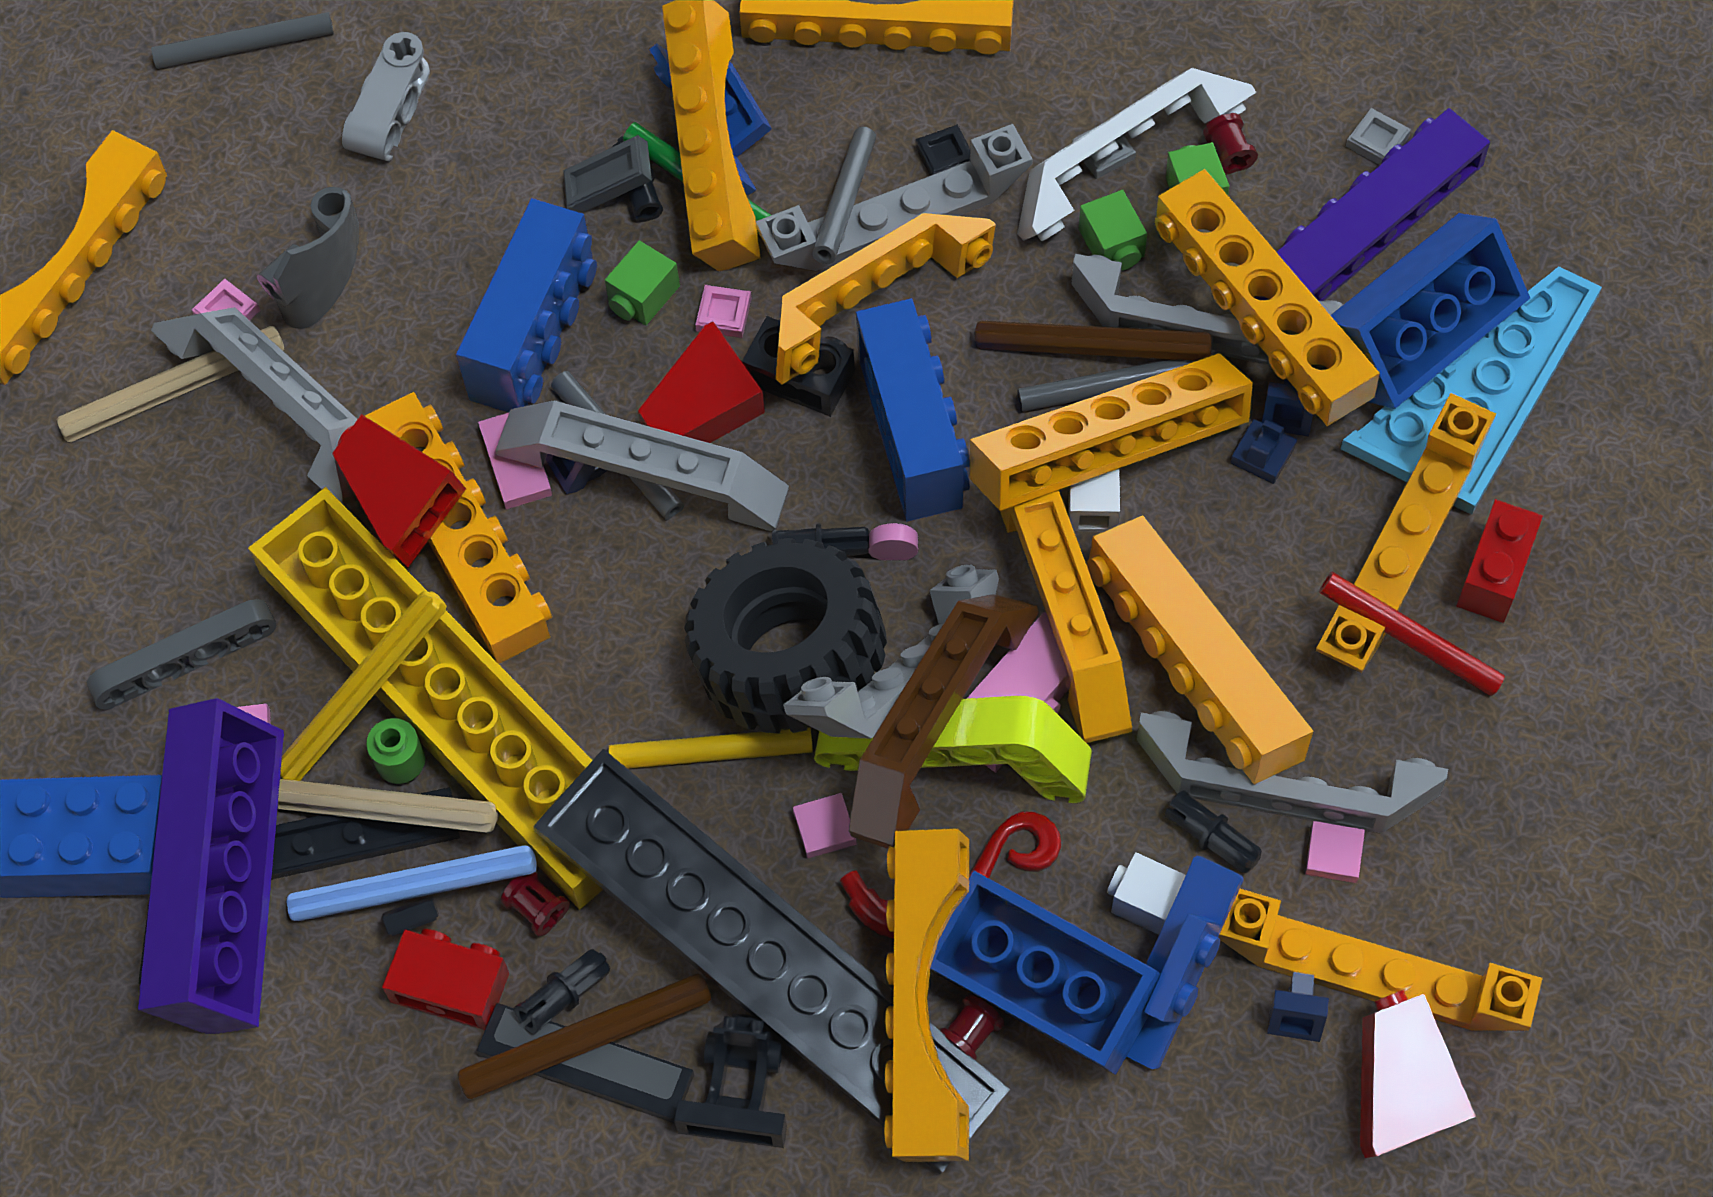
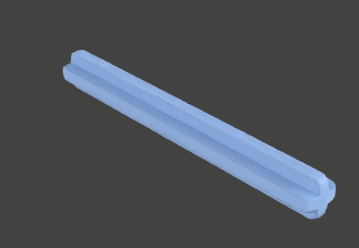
[286,845,537,921]

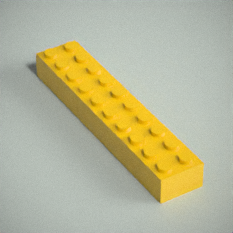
[248,487,603,910]

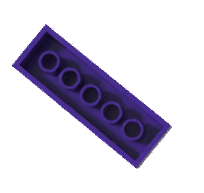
[138,698,284,1034]

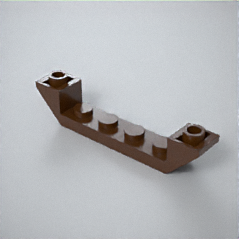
[849,594,1039,849]

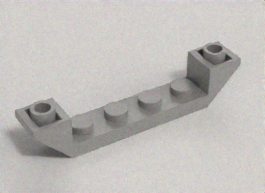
[756,124,1033,271]
[1072,254,1344,365]
[151,307,358,504]
[495,401,789,531]
[783,565,999,739]
[1137,711,1448,833]

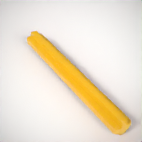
[280,591,447,781]

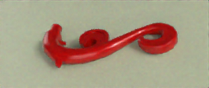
[840,811,1061,939]

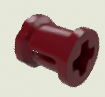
[1203,113,1258,175]
[500,872,570,937]
[939,994,1005,1060]

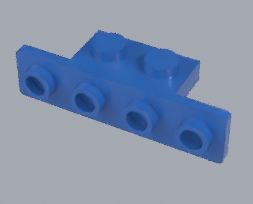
[649,43,772,195]
[1126,856,1243,1069]

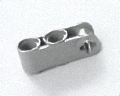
[342,32,430,161]

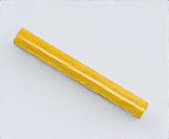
[609,727,813,769]

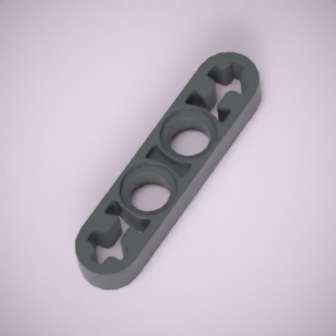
[87,599,277,710]

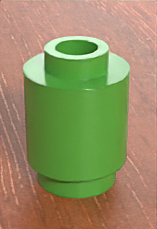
[366,718,425,784]

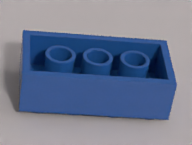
[456,198,597,413]
[1331,213,1530,409]
[856,298,970,522]
[0,775,162,898]
[930,870,1161,1075]

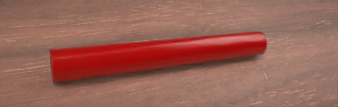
[1319,571,1505,696]

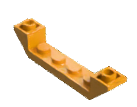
[776,213,996,384]
[1316,393,1496,673]
[1000,490,1132,743]
[1218,889,1542,1031]

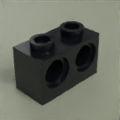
[742,316,855,417]

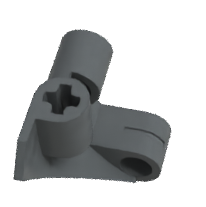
[257,187,359,329]

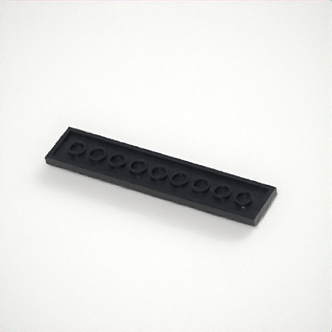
[533,749,1010,1174]

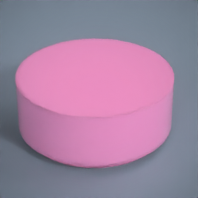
[869,523,918,560]

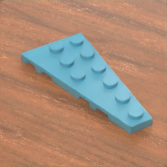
[1341,266,1602,515]

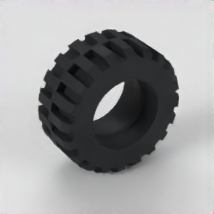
[684,538,887,734]

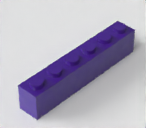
[1254,108,1490,301]

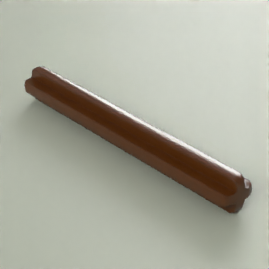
[975,320,1212,360]
[458,974,711,1099]

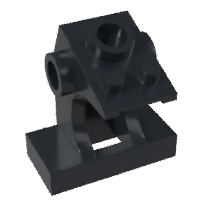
[675,1014,787,1148]

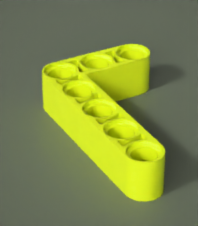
[814,696,1092,803]

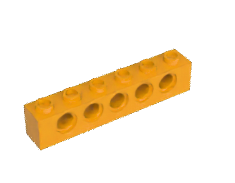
[1155,169,1380,426]
[969,353,1253,511]
[365,392,552,664]

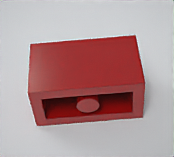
[1456,499,1543,623]
[382,929,510,1030]

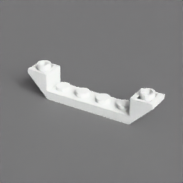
[1017,68,1256,241]

